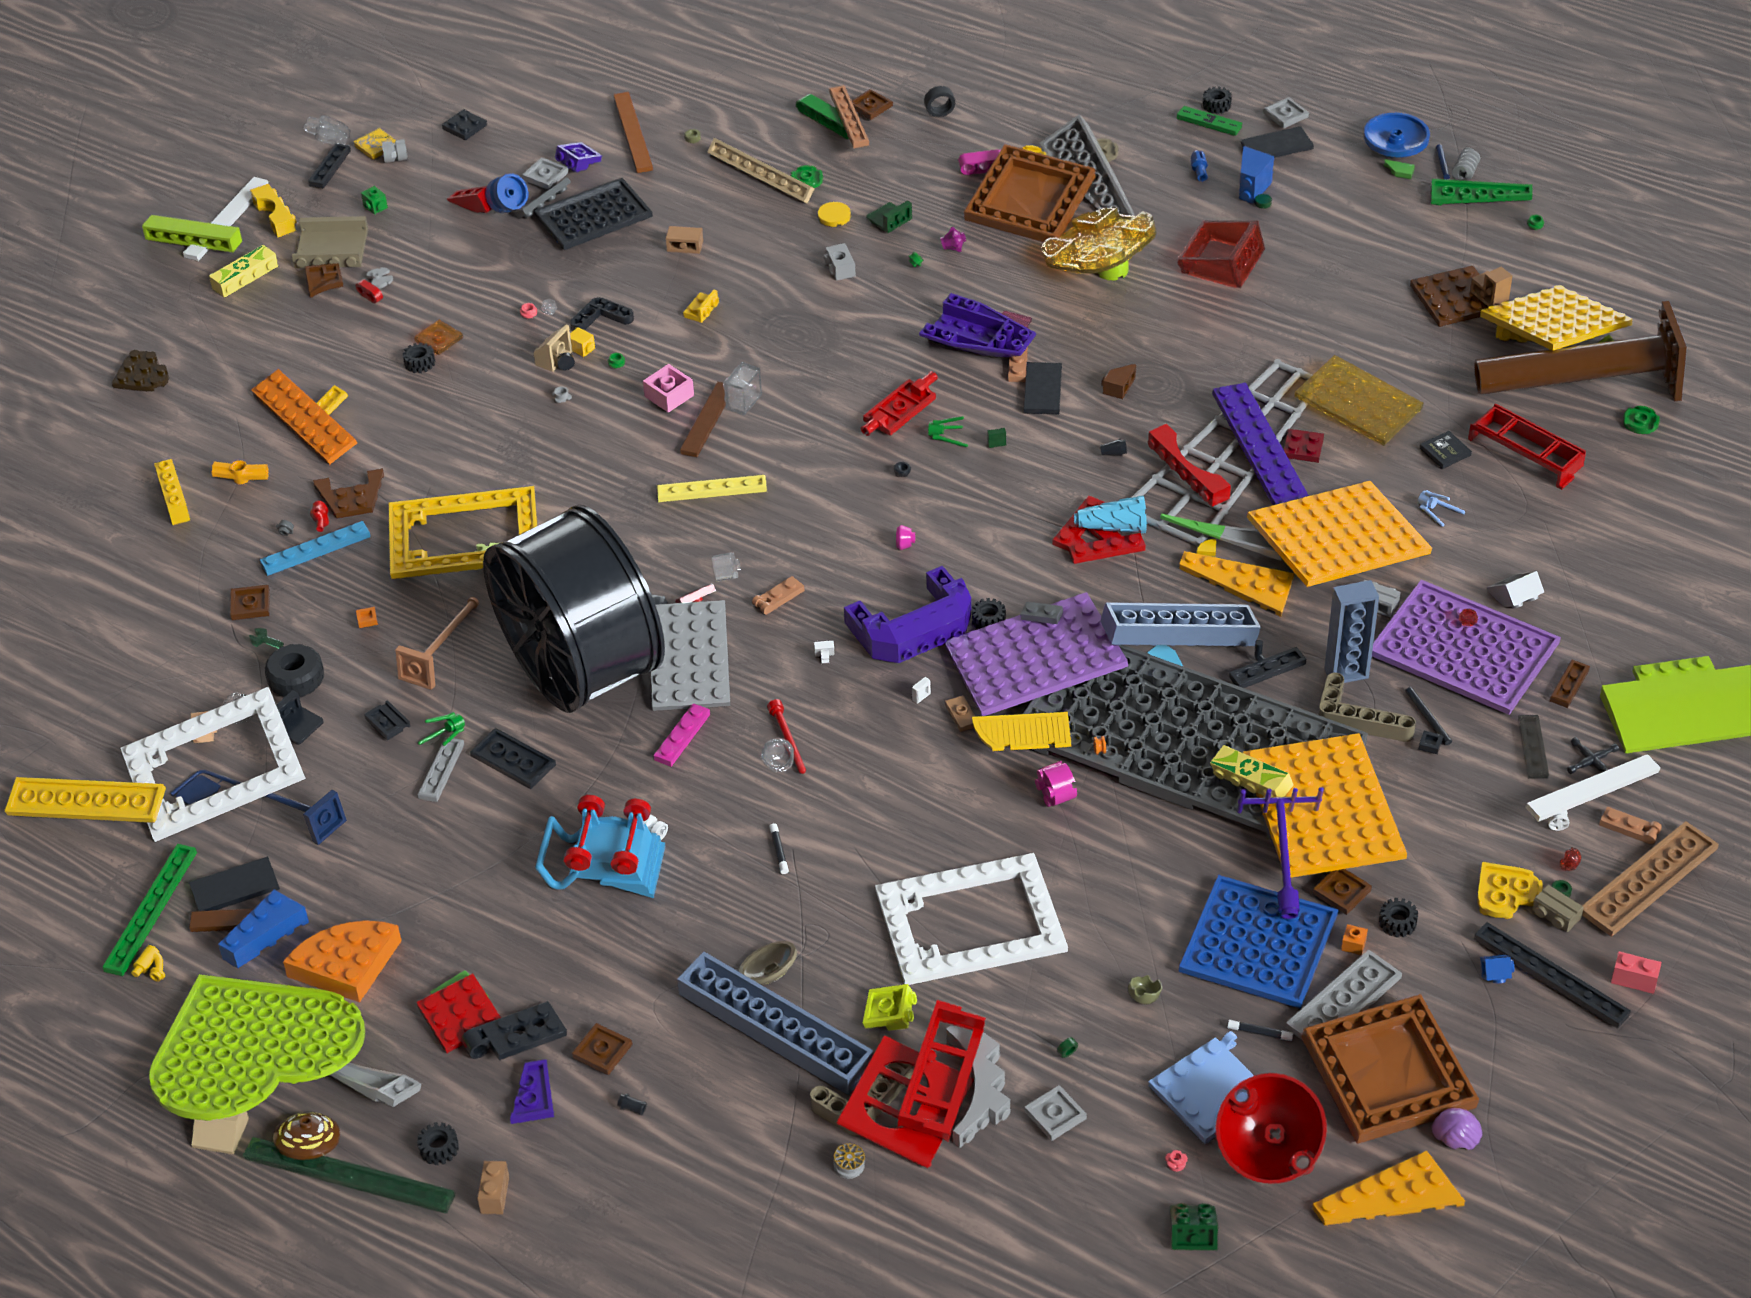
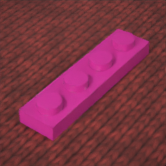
[654,704,710,767]

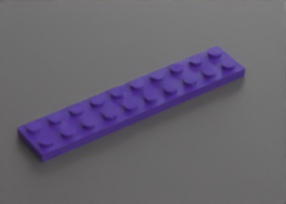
[1212,382,1309,505]

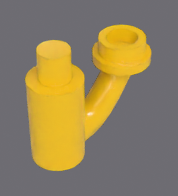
[131,945,165,982]

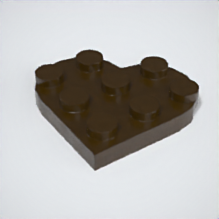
[112,350,169,392]

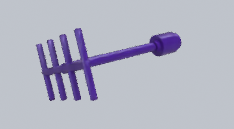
[1237,787,1324,919]

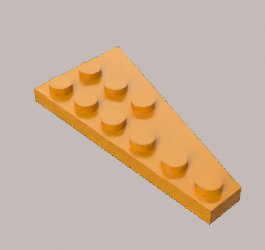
[1179,551,1294,617]
[1312,1151,1465,1226]

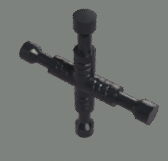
[1567,737,1619,774]

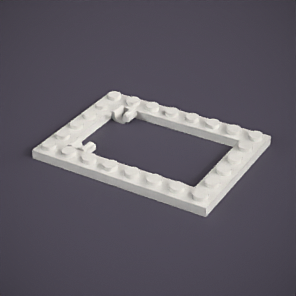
[121,687,306,842]
[875,853,1068,985]

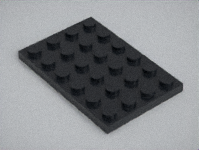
[534,177,653,250]

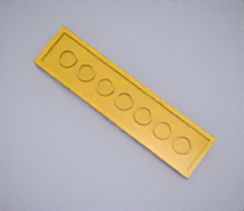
[5,777,166,823]

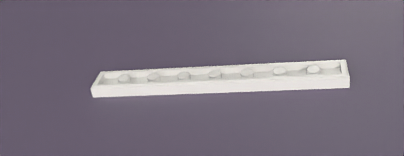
[183,177,268,261]
[1525,754,1660,822]

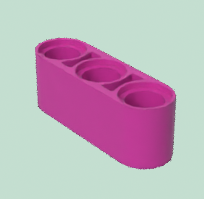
[958,149,1001,175]

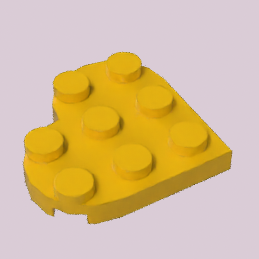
[1477,862,1543,919]

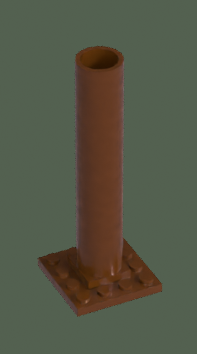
[1474,301,1687,401]

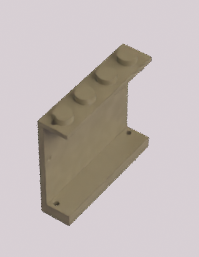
[292,216,368,268]

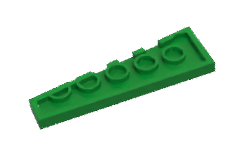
[1431,179,1533,206]

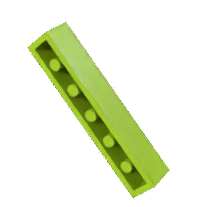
[142,215,242,252]

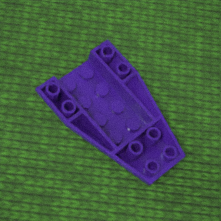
[919,293,1036,357]

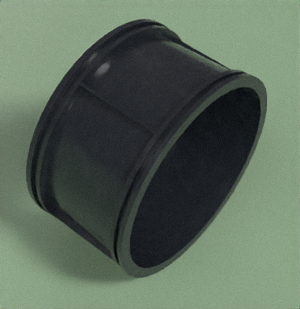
[483,504,665,713]

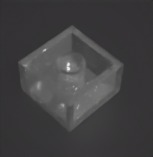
[723,362,762,416]

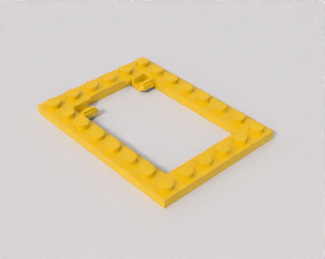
[389,486,537,579]

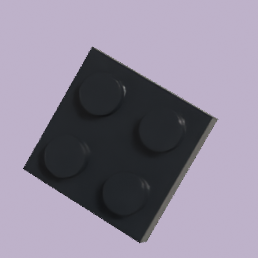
[442,109,487,141]

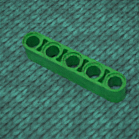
[796,94,849,139]

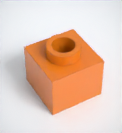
[1341,924,1368,955]

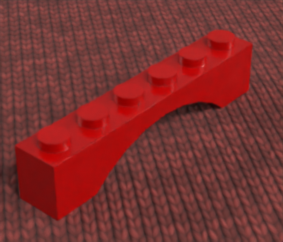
[1147,424,1231,507]

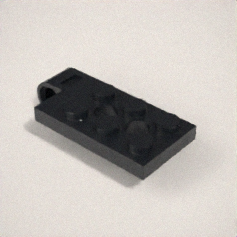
[461,1001,567,1061]

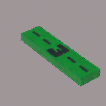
[1177,106,1242,136]

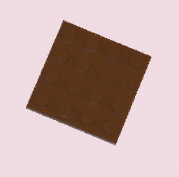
[1410,265,1488,327]

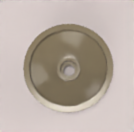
[738,941,797,985]

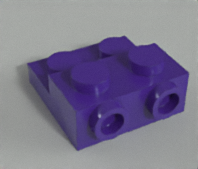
[555,142,602,172]

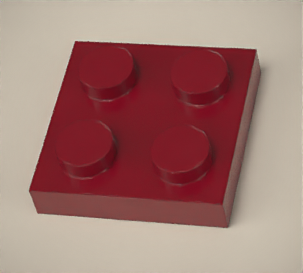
[1284,429,1324,463]

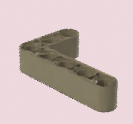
[1319,673,1416,742]
[810,1063,914,1136]

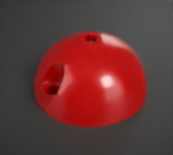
[1216,1073,1327,1184]

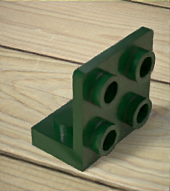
[866,200,912,233]
[1170,1203,1218,1250]

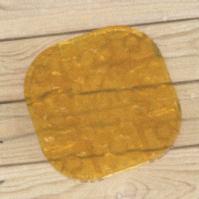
[1042,208,1157,274]

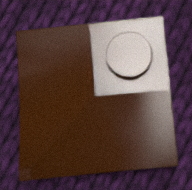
[305,263,343,297]

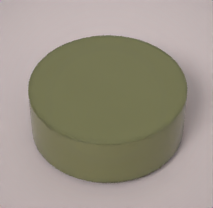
[685,129,701,143]

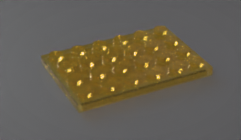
[1294,355,1424,446]

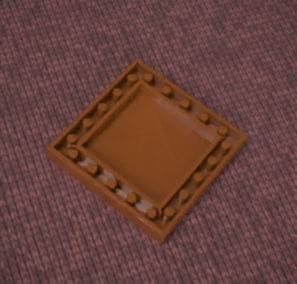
[964,144,1095,246]
[1301,994,1479,1144]

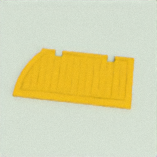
[972,712,1071,751]

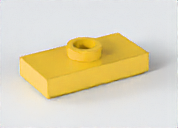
[317,385,348,415]

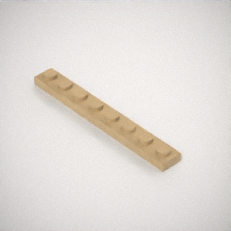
[707,138,815,203]

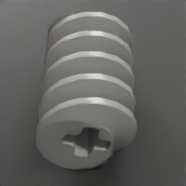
[1452,147,1480,181]

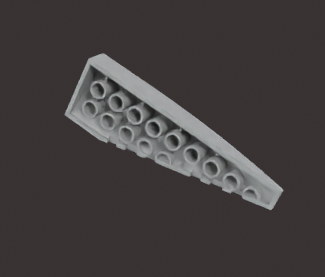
[1040,115,1139,235]

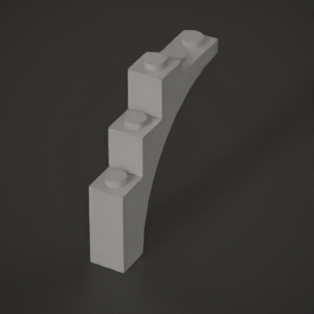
[946,1025,1011,1148]

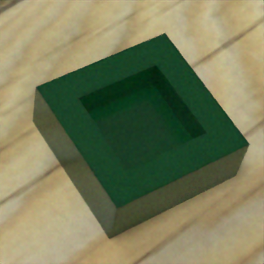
[987,428,1006,448]

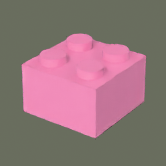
[643,364,694,413]

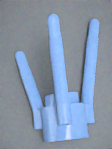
[1418,490,1465,527]

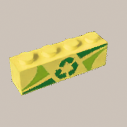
[209,245,278,298]
[1210,745,1293,798]

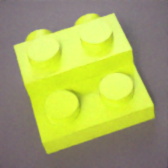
[863,984,917,1031]

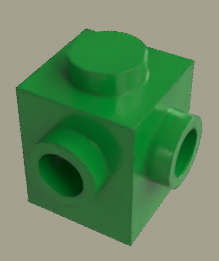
[361,186,388,215]

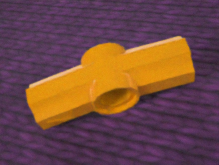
[212,460,269,484]

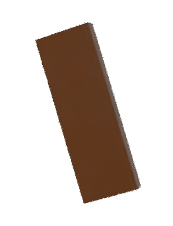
[1549,660,1590,708]
[190,908,254,932]

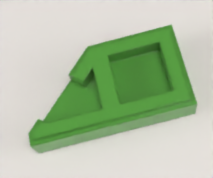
[1384,159,1415,179]

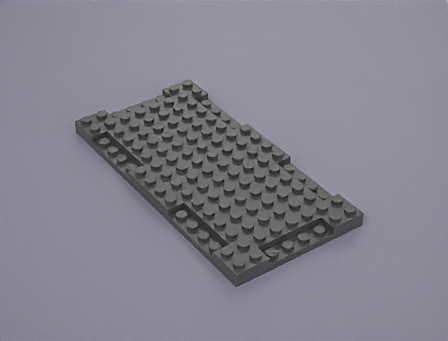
[1024,645,1368,840]

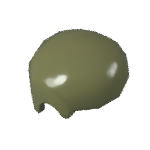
[1128,975,1163,1005]

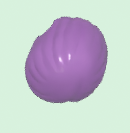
[1432,1108,1482,1150]

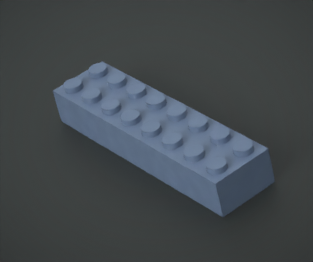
[1100,603,1261,647]

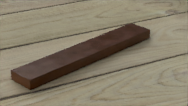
[680,381,734,458]

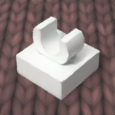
[814,641,834,664]

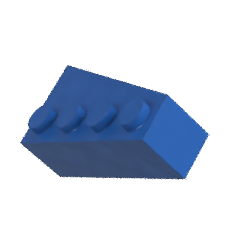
[218,890,309,968]

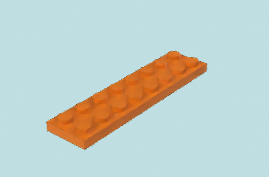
[251,369,357,465]

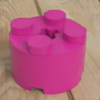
[1035,761,1077,807]

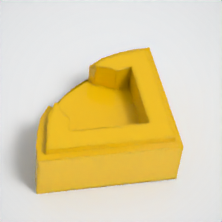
[1197,539,1216,557]

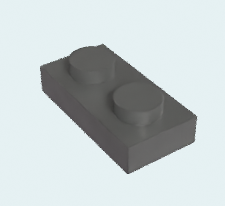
[1020,602,1063,624]

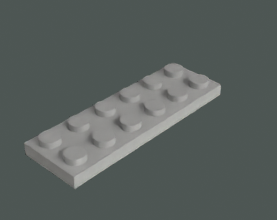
[1286,950,1402,1040]

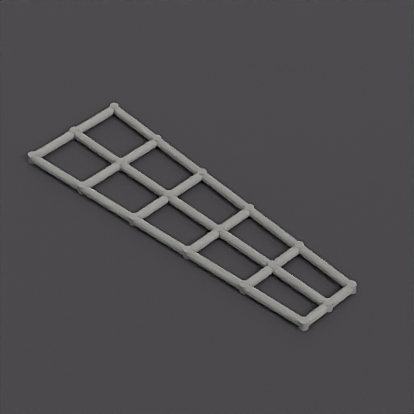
[1132,359,1324,548]

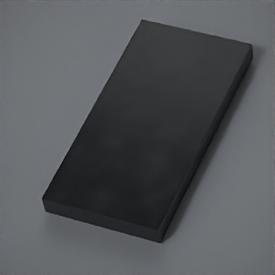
[1241,126,1314,158]
[1024,362,1062,414]
[470,728,556,789]
[189,856,280,911]

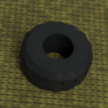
[265,644,324,698]

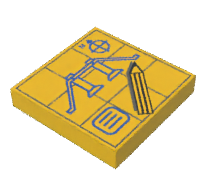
[354,128,395,160]

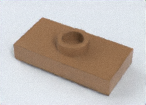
[945,695,975,732]

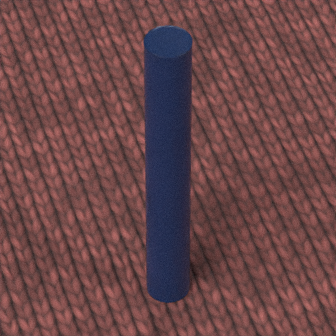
[1436,145,1450,180]

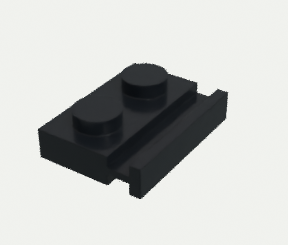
[364,700,411,741]

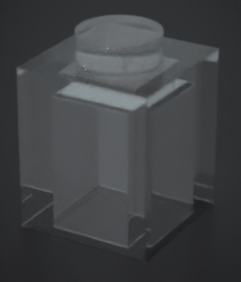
[711,552,741,582]

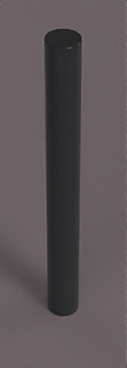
[1405,687,1452,745]

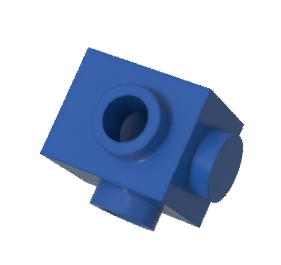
[1480,955,1515,983]

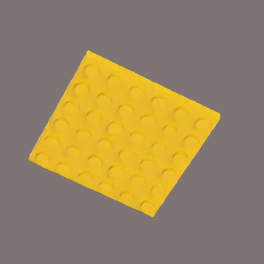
[1480,285,1633,351]

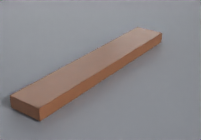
[829,86,869,148]

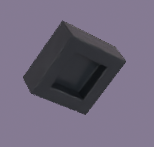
[1418,731,1443,755]

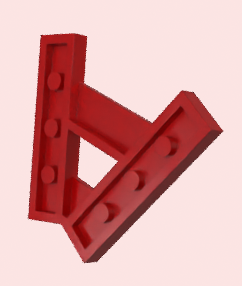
[1052,496,1146,564]

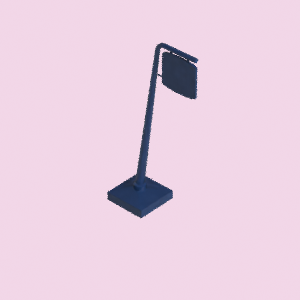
[170,770,347,845]

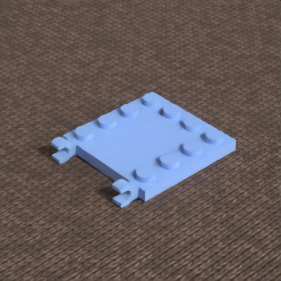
[1148,1031,1254,1144]

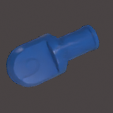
[1191,150,1208,182]

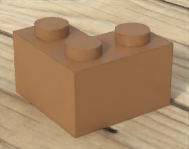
[1470,266,1513,307]

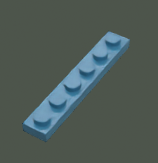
[260,521,371,576]

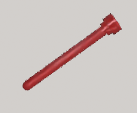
[767,699,806,774]

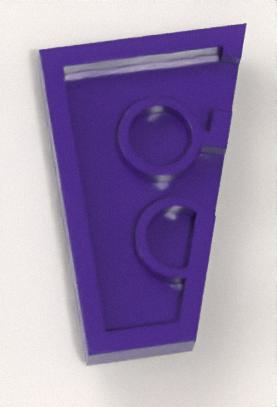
[510,1059,554,1124]

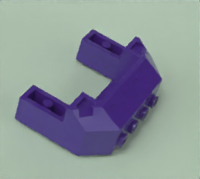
[844,566,971,663]

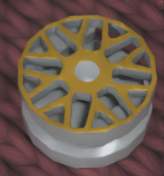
[834,1143,865,1179]

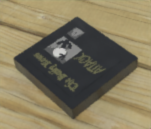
[1420,431,1472,469]

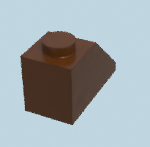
[1101,364,1136,400]

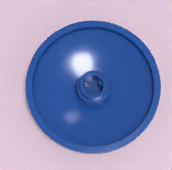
[1364,113,1430,157]

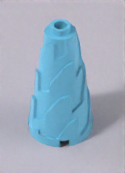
[1074,496,1147,533]

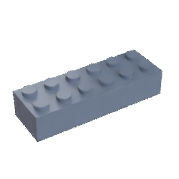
[1324,580,1379,683]

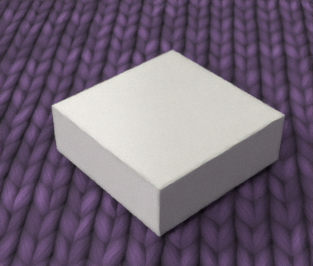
[912,677,931,704]

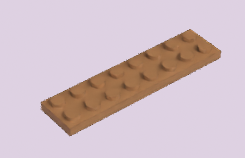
[1582,821,1719,937]

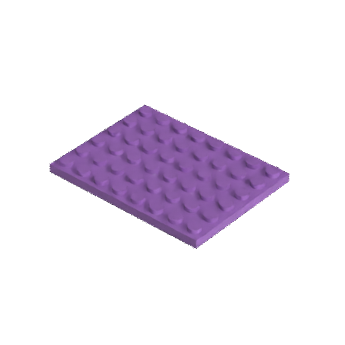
[1372,580,1561,715]
[945,592,1128,716]

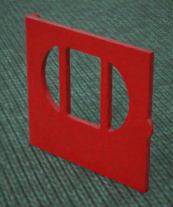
[836,1035,974,1168]

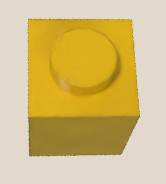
[570,327,595,357]

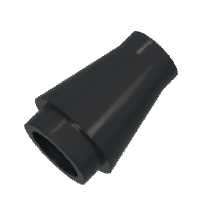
[1100,438,1127,456]

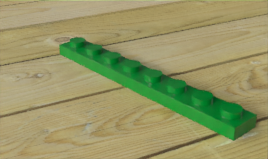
[103,844,197,977]

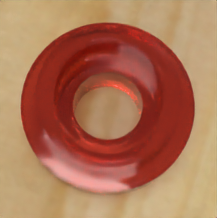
[1458,608,1478,626]

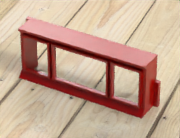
[1468,403,1586,490]
[898,1000,986,1142]

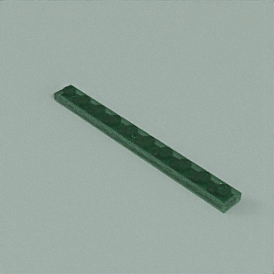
[243,1137,456,1214]

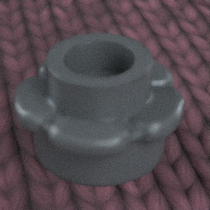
[276,520,294,536]

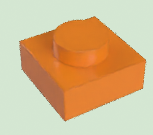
[356,607,378,628]

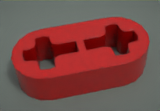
[355,279,383,304]

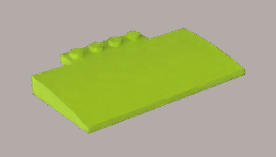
[1600,656,1751,754]

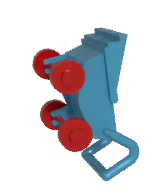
[535,795,665,898]

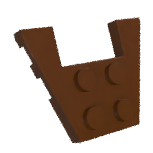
[313,468,384,519]

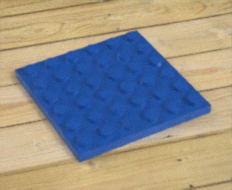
[1179,875,1338,1009]

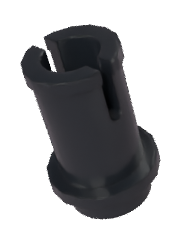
[617,1093,647,1115]

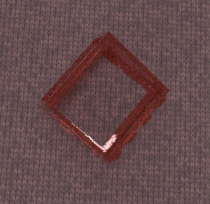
[1178,220,1266,288]

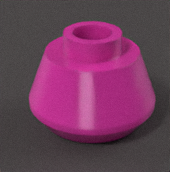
[896,525,915,550]

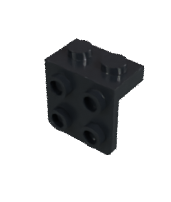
[276,690,324,745]

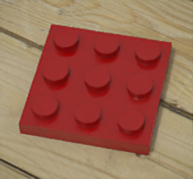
[416,974,501,1054]

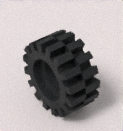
[1202,86,1232,114]
[403,342,436,373]
[972,598,1006,629]
[1379,898,1418,938]
[417,1122,459,1165]

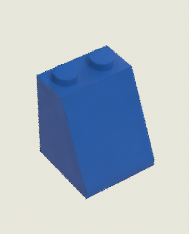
[1239,146,1274,204]

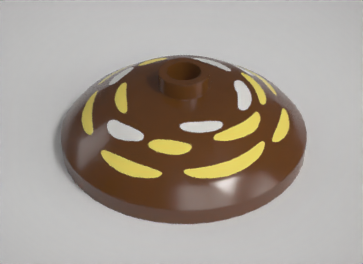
[273,1112,340,1160]

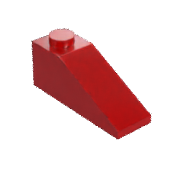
[447,186,492,213]

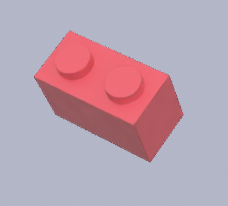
[1611,952,1662,994]

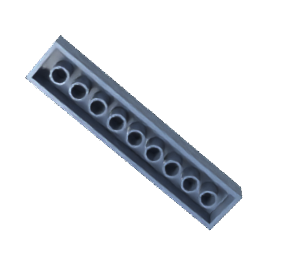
[677,952,874,1095]

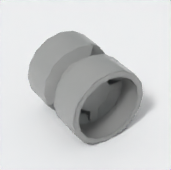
[382,139,408,163]

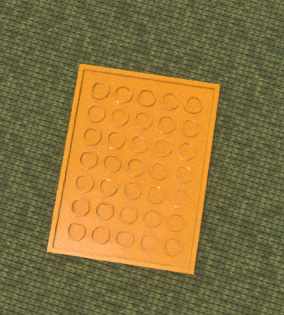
[1247,481,1432,587]
[1243,733,1407,878]

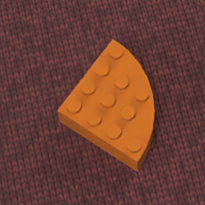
[283,921,401,1002]

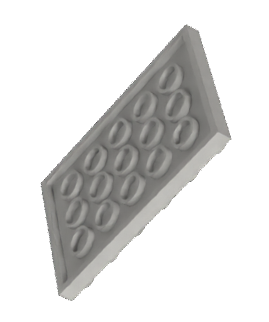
[651,600,731,711]

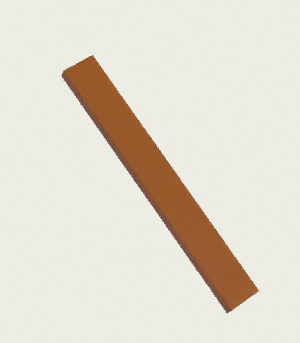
[614,92,653,173]

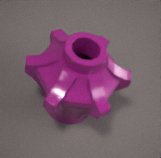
[940,226,966,252]

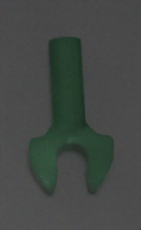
[249,628,284,648]

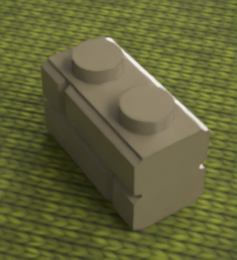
[1532,885,1584,933]

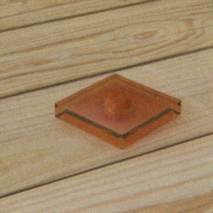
[414,320,463,355]

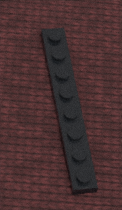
[1474,922,1631,1028]

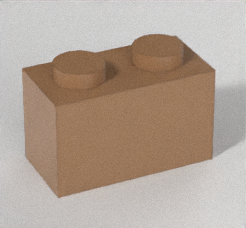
[666,226,703,254]
[478,1161,509,1214]

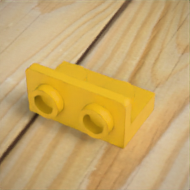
[683,290,719,323]

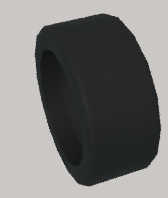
[924,86,956,117]

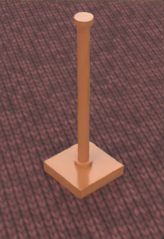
[395,597,479,690]

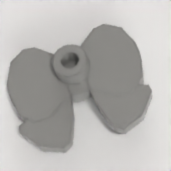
[367,267,393,288]

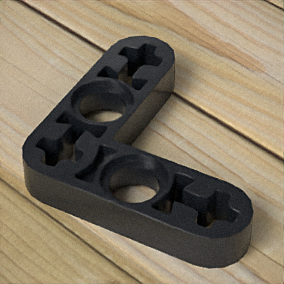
[571,297,634,331]

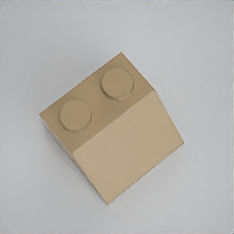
[534,325,572,372]
[192,1111,249,1155]

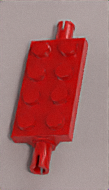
[861,371,938,436]

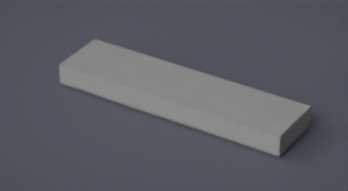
[418,737,465,802]

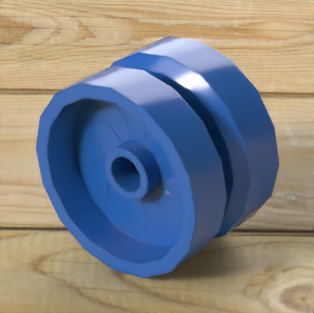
[485,173,528,213]

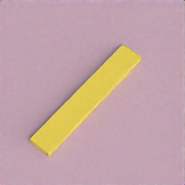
[657,475,767,502]

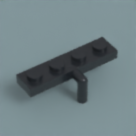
[1229,640,1307,688]

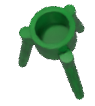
[928,416,968,447]
[418,712,465,746]

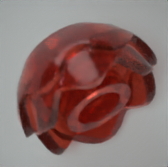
[1560,847,1582,871]

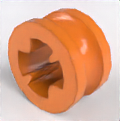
[1093,736,1106,755]

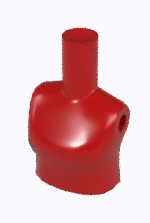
[310,501,329,532]

